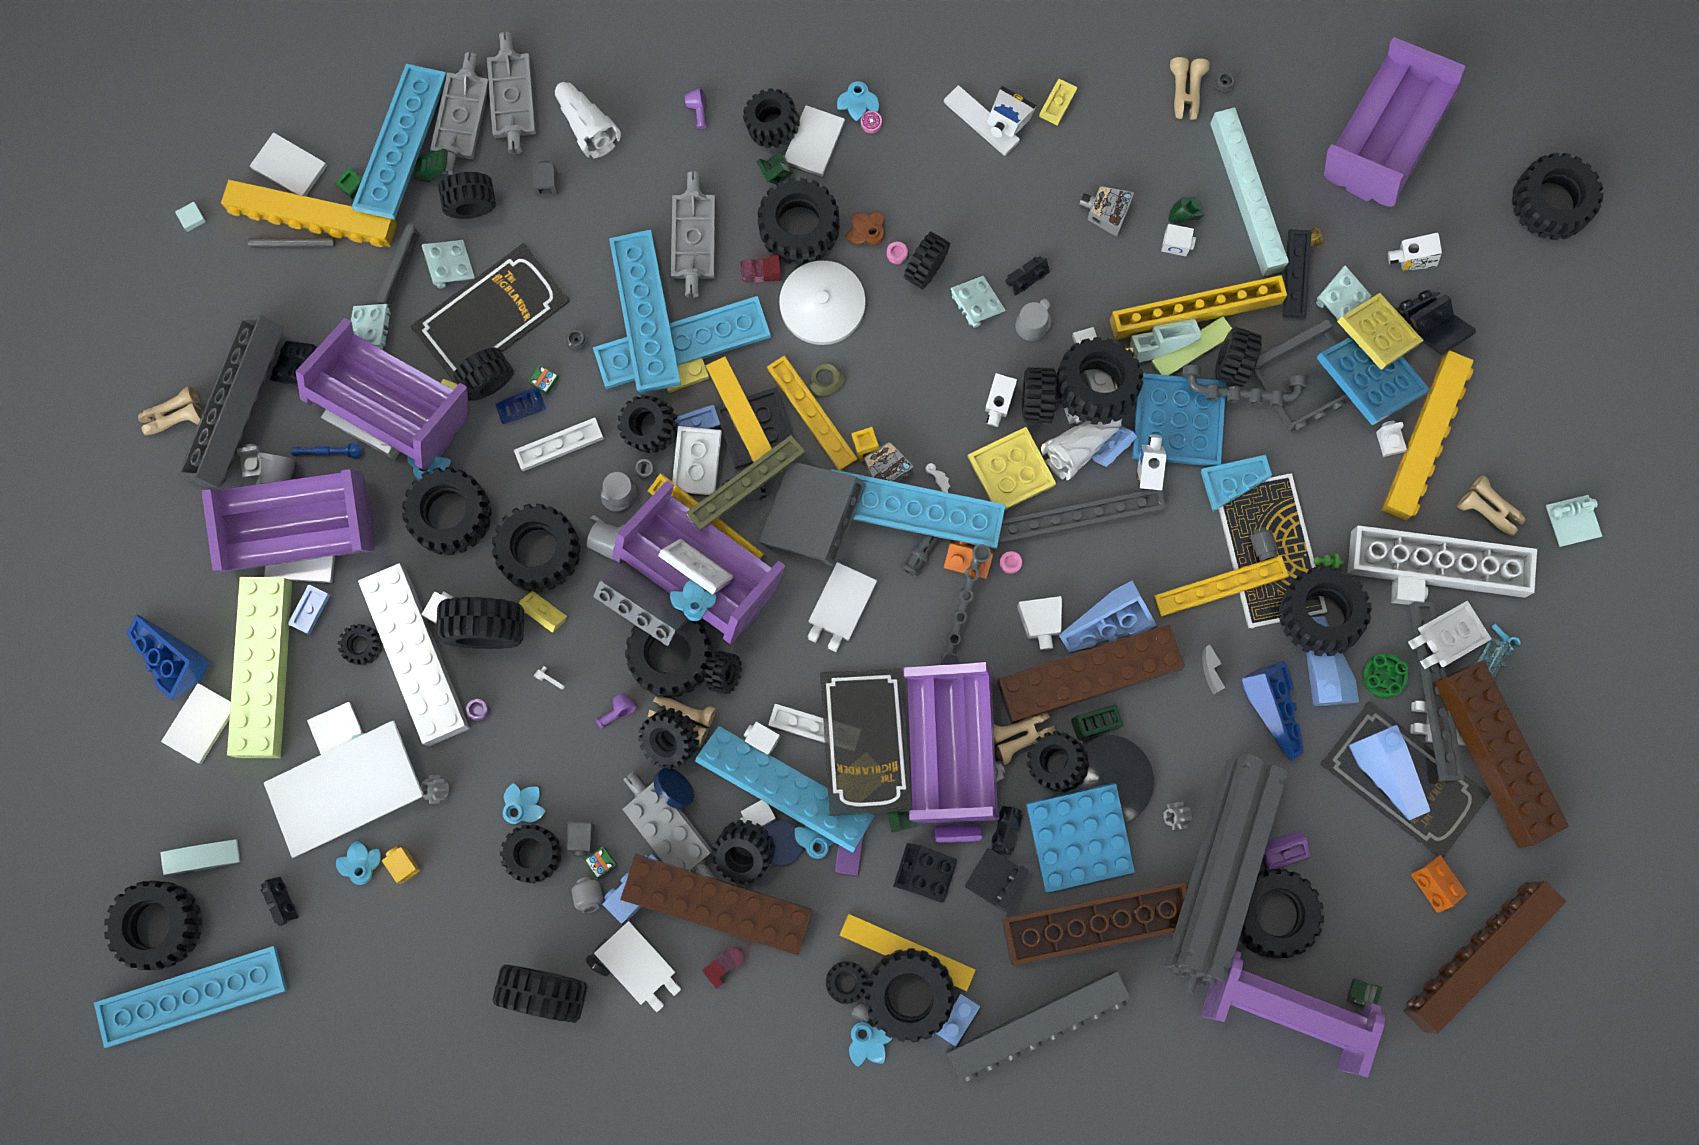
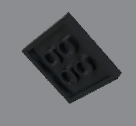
[715,387,794,469]

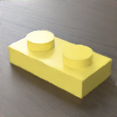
[1039,79,1078,126]
[667,358,709,393]
[519,591,567,632]

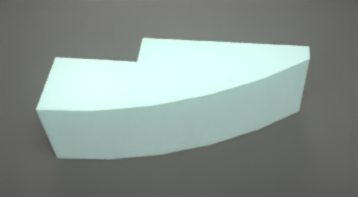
[1130,319,1202,362]
[160,840,241,876]

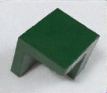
[756,152,793,184]
[887,803,918,833]
[1346,979,1382,1007]

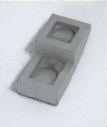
[1202,645,1225,695]

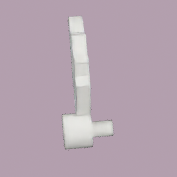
[925,463,950,493]
[534,666,565,690]

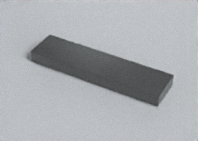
[376,224,420,309]

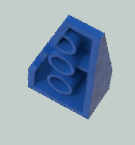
[127,615,210,700]
[1242,661,1304,760]

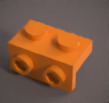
[944,540,994,579]
[1411,855,1468,913]

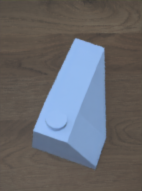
[1059,581,1157,652]
[1306,616,1359,707]
[1349,725,1430,820]

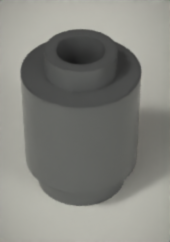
[1250,527,1278,562]

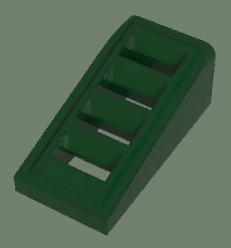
[413,149,448,182]
[1071,704,1123,740]

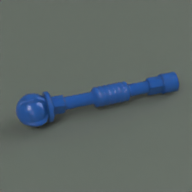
[291,442,363,459]

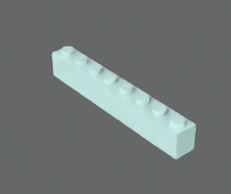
[1210,107,1289,277]

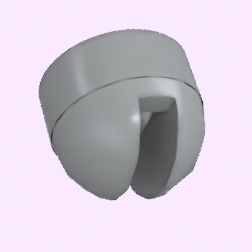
[635,459,653,478]
[851,1003,870,1023]

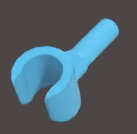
[1492,623,1521,651]

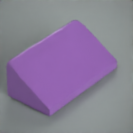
[934,824,982,844]
[1263,831,1311,870]
[835,837,863,876]

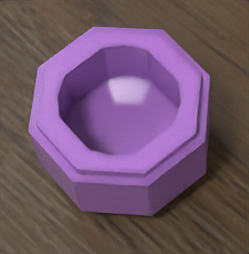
[465,698,489,721]

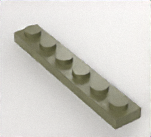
[686,435,805,531]

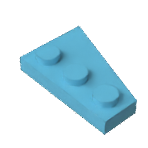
[1201,455,1272,512]

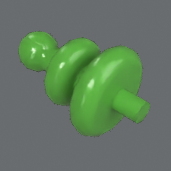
[1314,553,1344,570]

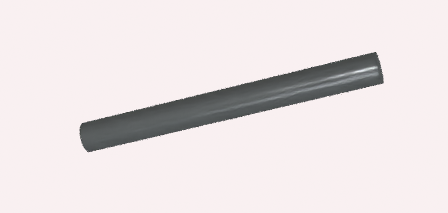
[248,238,335,247]

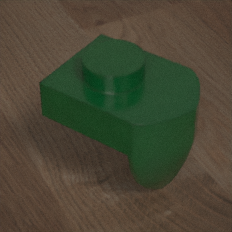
[1168,197,1204,223]

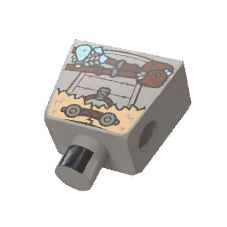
[1079,186,1134,236]
[864,442,914,482]

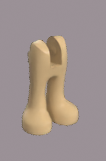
[1170,57,1210,120]
[138,385,203,435]
[1457,475,1526,536]
[648,696,716,748]
[994,712,1056,765]

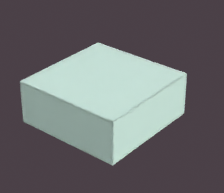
[175,202,206,232]

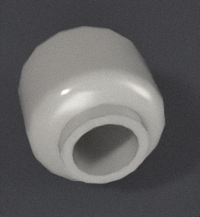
[571,877,603,913]

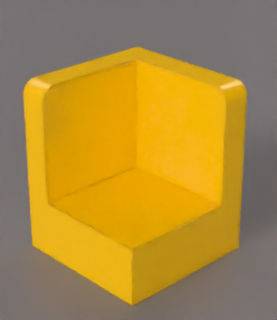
[851,427,879,462]

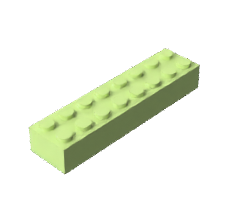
[227,577,292,758]

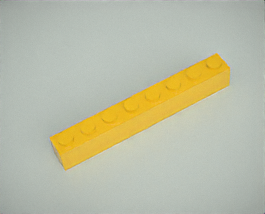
[221,180,397,247]
[1110,275,1287,340]
[1381,351,1474,521]

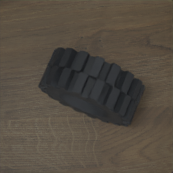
[903,231,951,289]
[638,708,699,769]

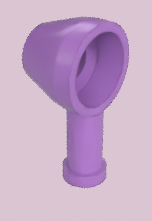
[685,88,707,129]
[596,693,637,729]

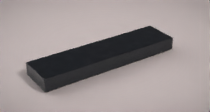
[1283,229,1312,318]

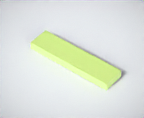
[1151,316,1232,376]

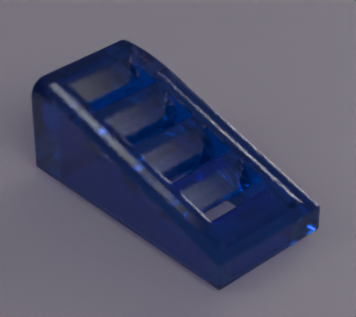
[495,387,546,424]

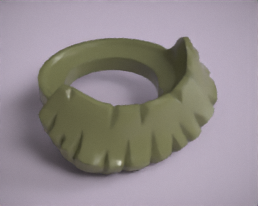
[810,364,845,396]

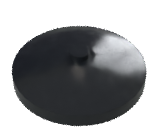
[1063,735,1154,823]

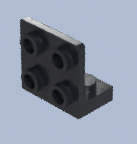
[1410,294,1476,355]
[270,341,317,386]
[893,843,957,903]
[965,848,1029,911]

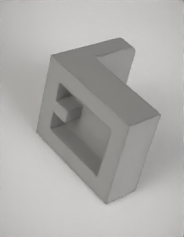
[236,444,264,479]

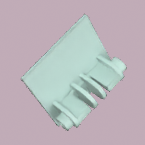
[422,240,475,289]
[1316,266,1371,320]
[951,276,1006,328]
[351,304,391,350]
[1546,495,1602,547]

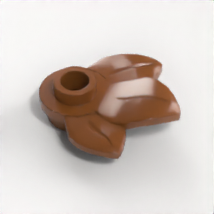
[845,211,885,245]

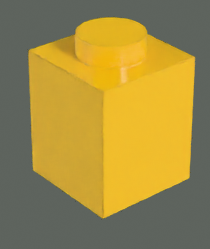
[382,847,421,884]

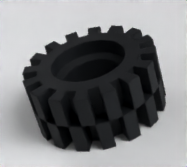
[338,624,383,665]
[705,651,742,694]
[825,961,867,1004]

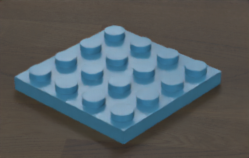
[1316,337,1430,425]
[1132,373,1226,467]
[1026,783,1135,893]

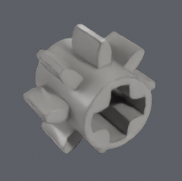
[421,775,449,804]
[1163,801,1192,831]

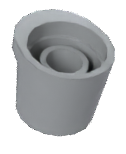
[1015,299,1051,341]
[255,453,297,485]
[601,472,637,513]
[587,515,625,561]

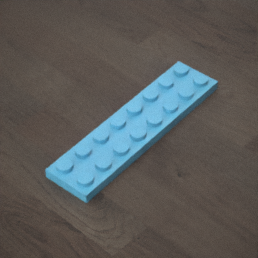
[352,64,447,220]
[609,230,681,394]
[593,296,771,389]
[831,469,1005,549]
[695,726,875,853]
[94,946,287,1048]

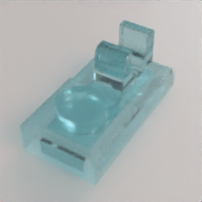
[1478,639,1512,679]

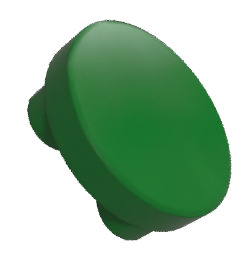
[1362,653,1409,699]

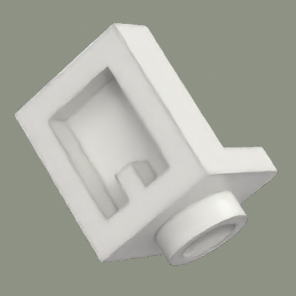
[1376,421,1407,457]

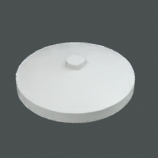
[780,261,865,345]

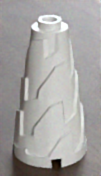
[555,82,621,159]
[1041,419,1122,481]

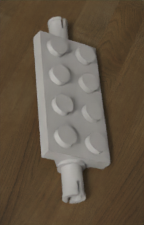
[487,32,536,154]
[430,52,489,175]
[671,172,715,298]
[622,771,718,879]

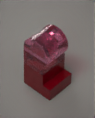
[740,255,781,282]
[702,948,745,989]

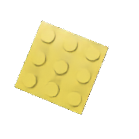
[1337,293,1423,370]
[967,427,1056,511]

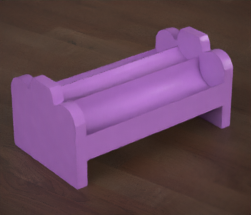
[1324,37,1466,207]
[296,318,468,470]
[202,469,375,572]
[612,481,785,644]
[904,662,999,823]
[1200,951,1386,1078]

